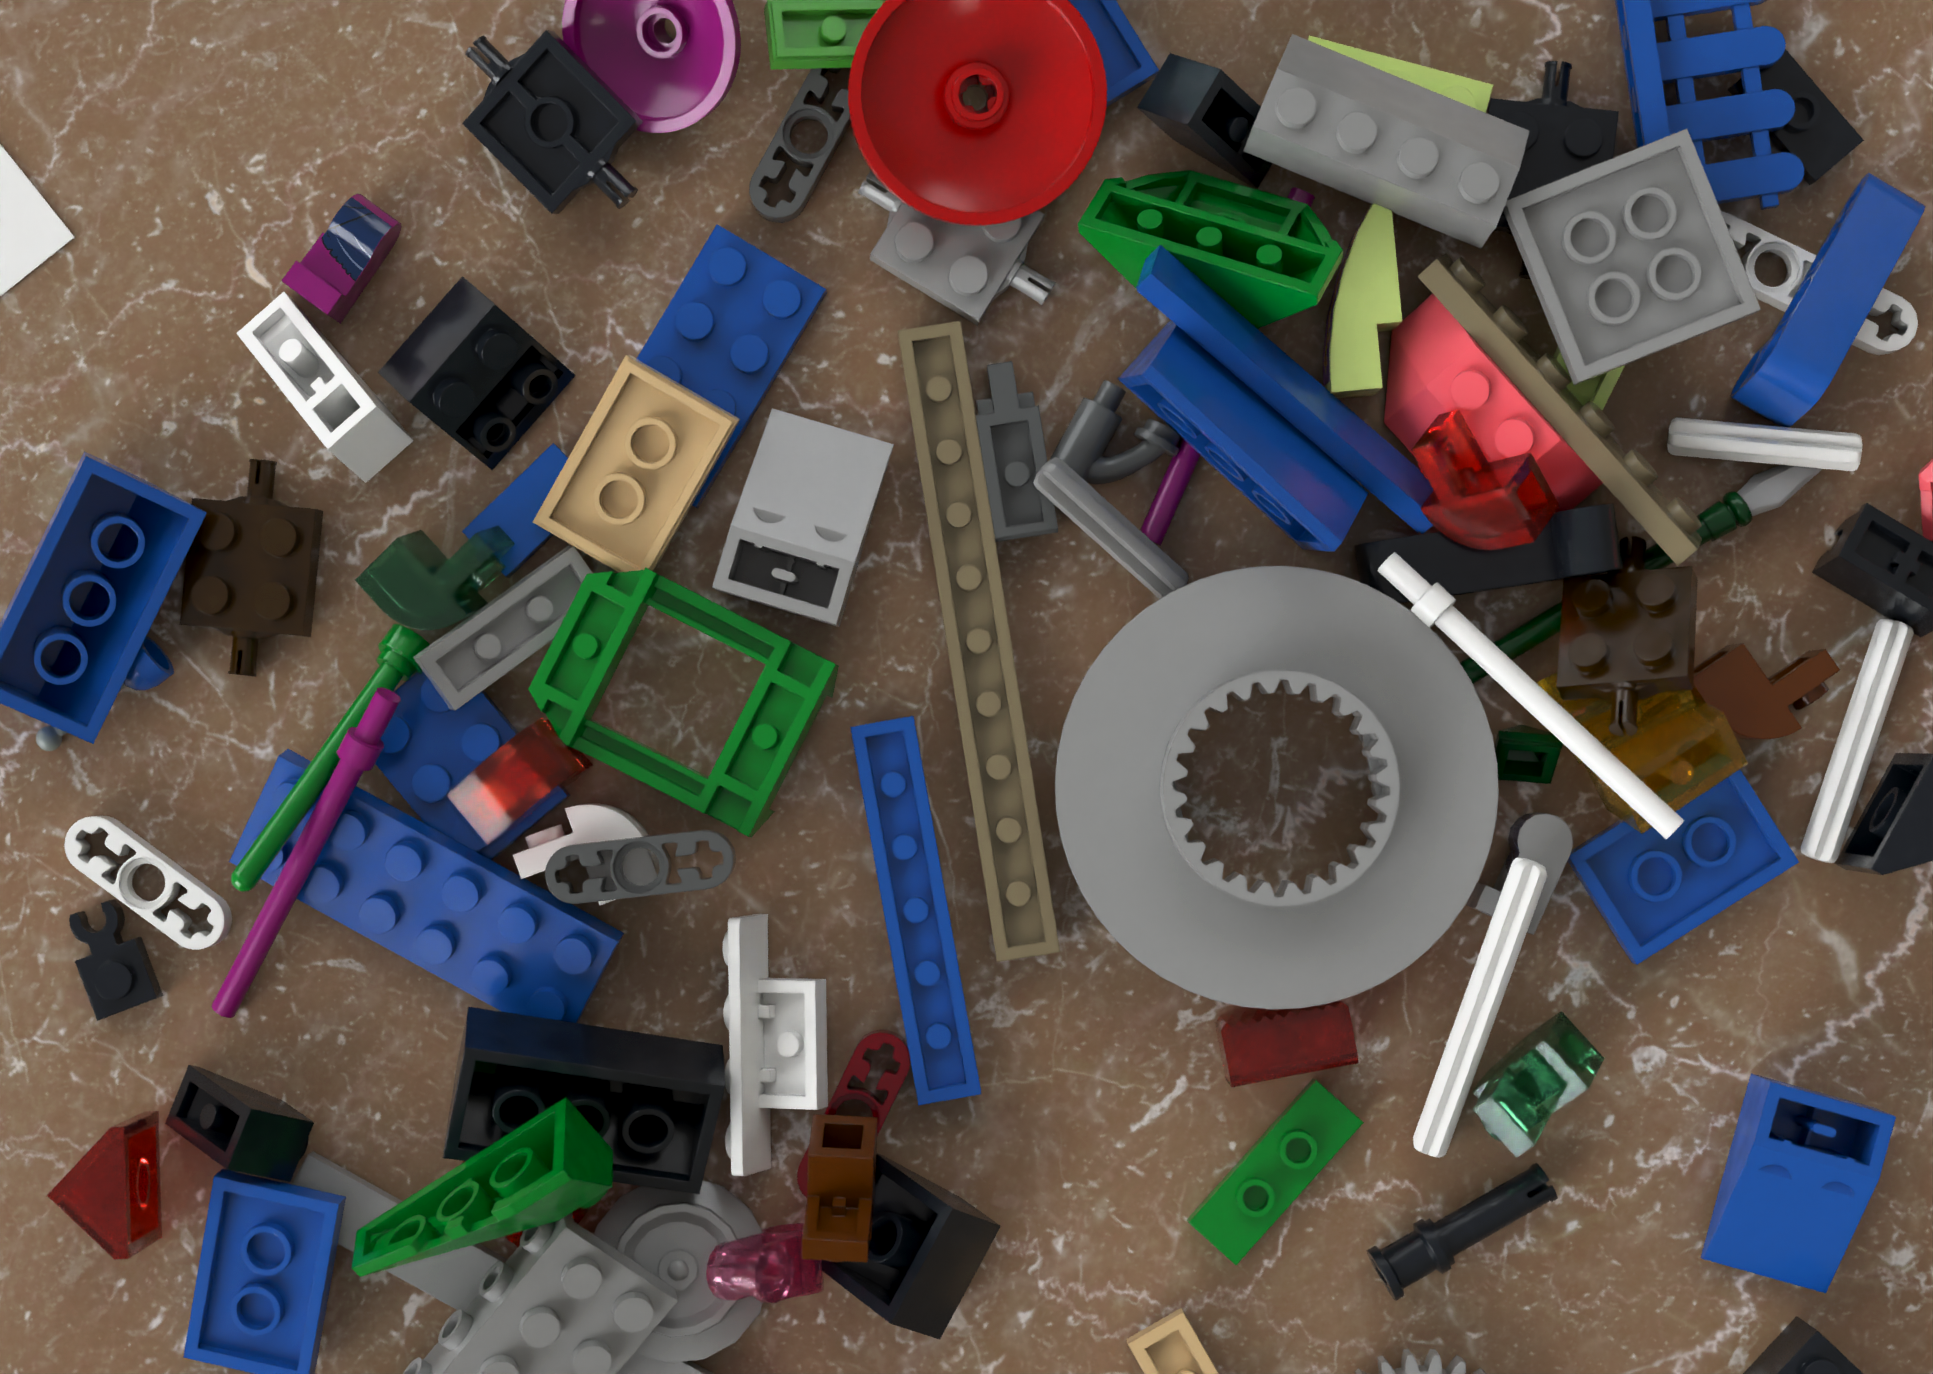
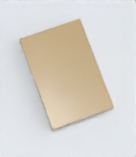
[533,355,740,572]

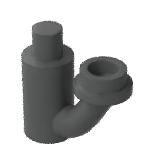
[1050,380,1181,484]

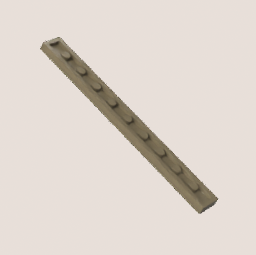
[898,321,1060,962]

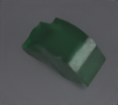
[355,525,515,630]
[1472,1011,1605,1158]

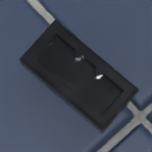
[1728,49,1864,185]

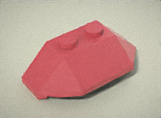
[1384,293,1603,518]

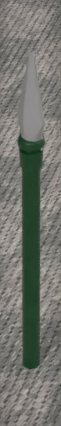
[1460,465,1822,684]

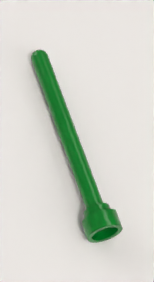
[231,624,430,892]

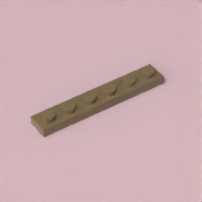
[1417,254,1702,566]

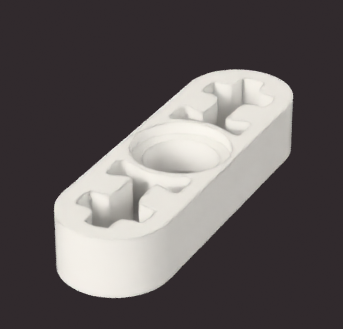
[64,816,232,950]

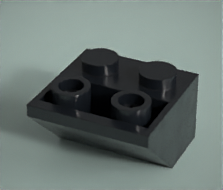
[378,276,576,470]

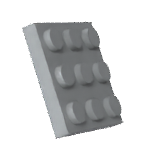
[1503,129,1761,385]

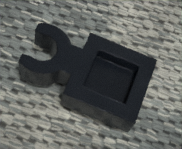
[69,899,163,1021]

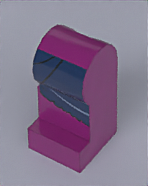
[281,193,402,324]

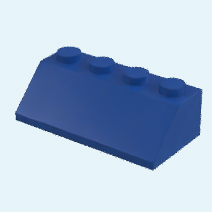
[1118,321,1368,552]
[0,451,207,744]

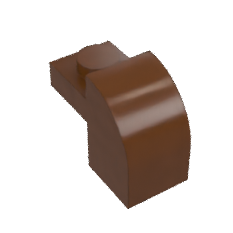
[1683,643,1840,739]
[802,1114,877,1262]

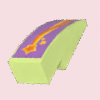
[1323,203,1402,398]

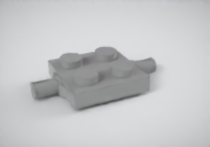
[858,170,1056,326]

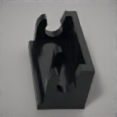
[1812,503,1933,637]

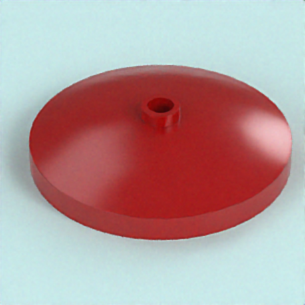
[848,0,1107,226]

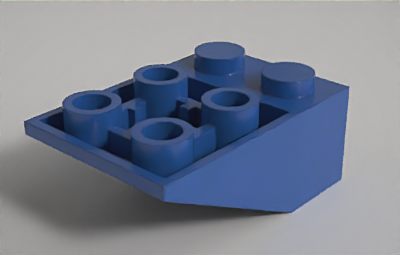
[1701,1073,1896,1293]

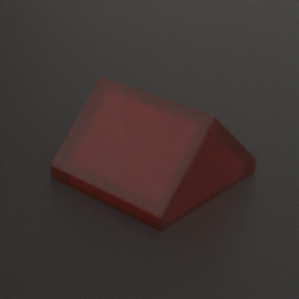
[47,1111,162,1259]

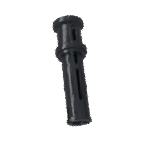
[1366,1163,1558,1301]

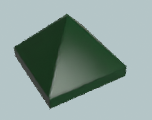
[1494,724,1563,784]

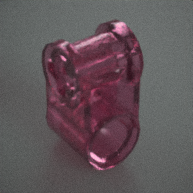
[706,1223,824,1303]

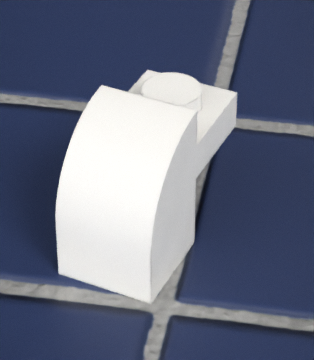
[513,803,659,905]

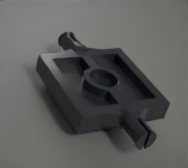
[462,30,643,214]
[1488,61,1619,279]

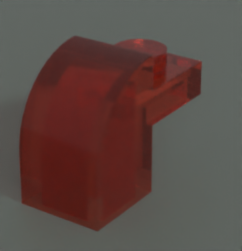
[1411,410,1560,550]
[446,717,593,845]

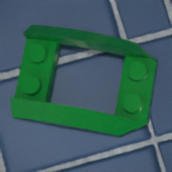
[528,568,839,838]

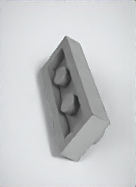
[413,546,592,710]

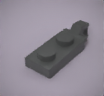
[976,361,1058,542]

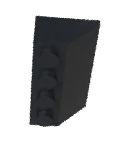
[443,1007,725,1194]

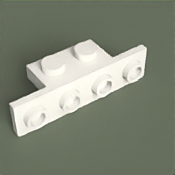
[722,914,828,1176]

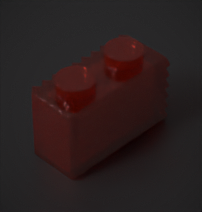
[1215,1000,1359,1087]

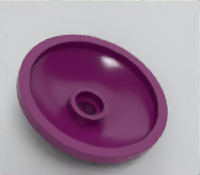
[562,0,741,133]

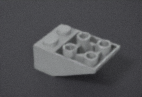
[712,408,894,627]

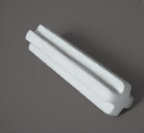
[1667,417,1863,471]

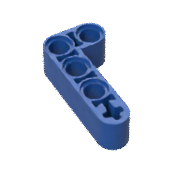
[1730,173,1925,427]

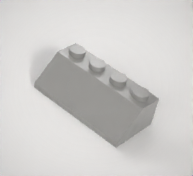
[1243,34,1529,249]

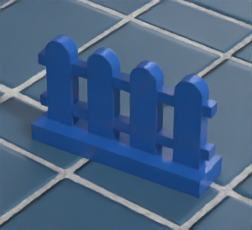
[1615,0,1804,210]

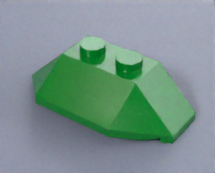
[1078,170,1343,329]

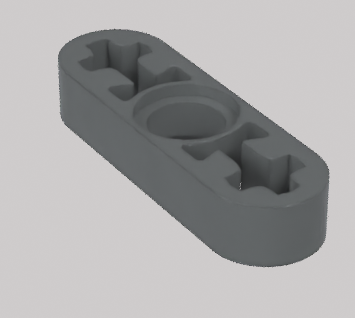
[749,68,851,223]
[545,830,736,904]

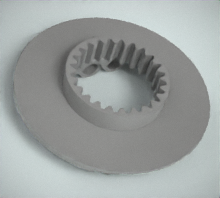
[1055,566,1499,1010]

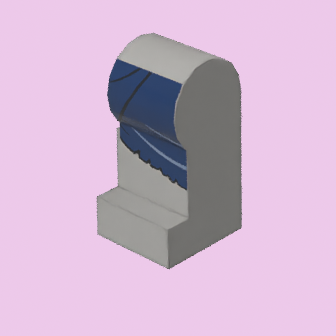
[1466,812,1573,935]

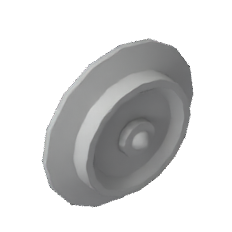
[594,1180,770,1363]

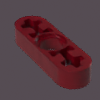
[797,1030,911,1198]

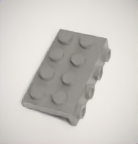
[403,1213,678,1374]

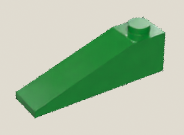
[352,1097,613,1277]

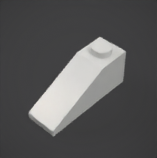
[237,292,413,483]

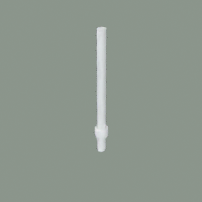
[1377,552,1685,839]

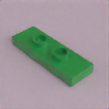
[1187,1078,1364,1265]

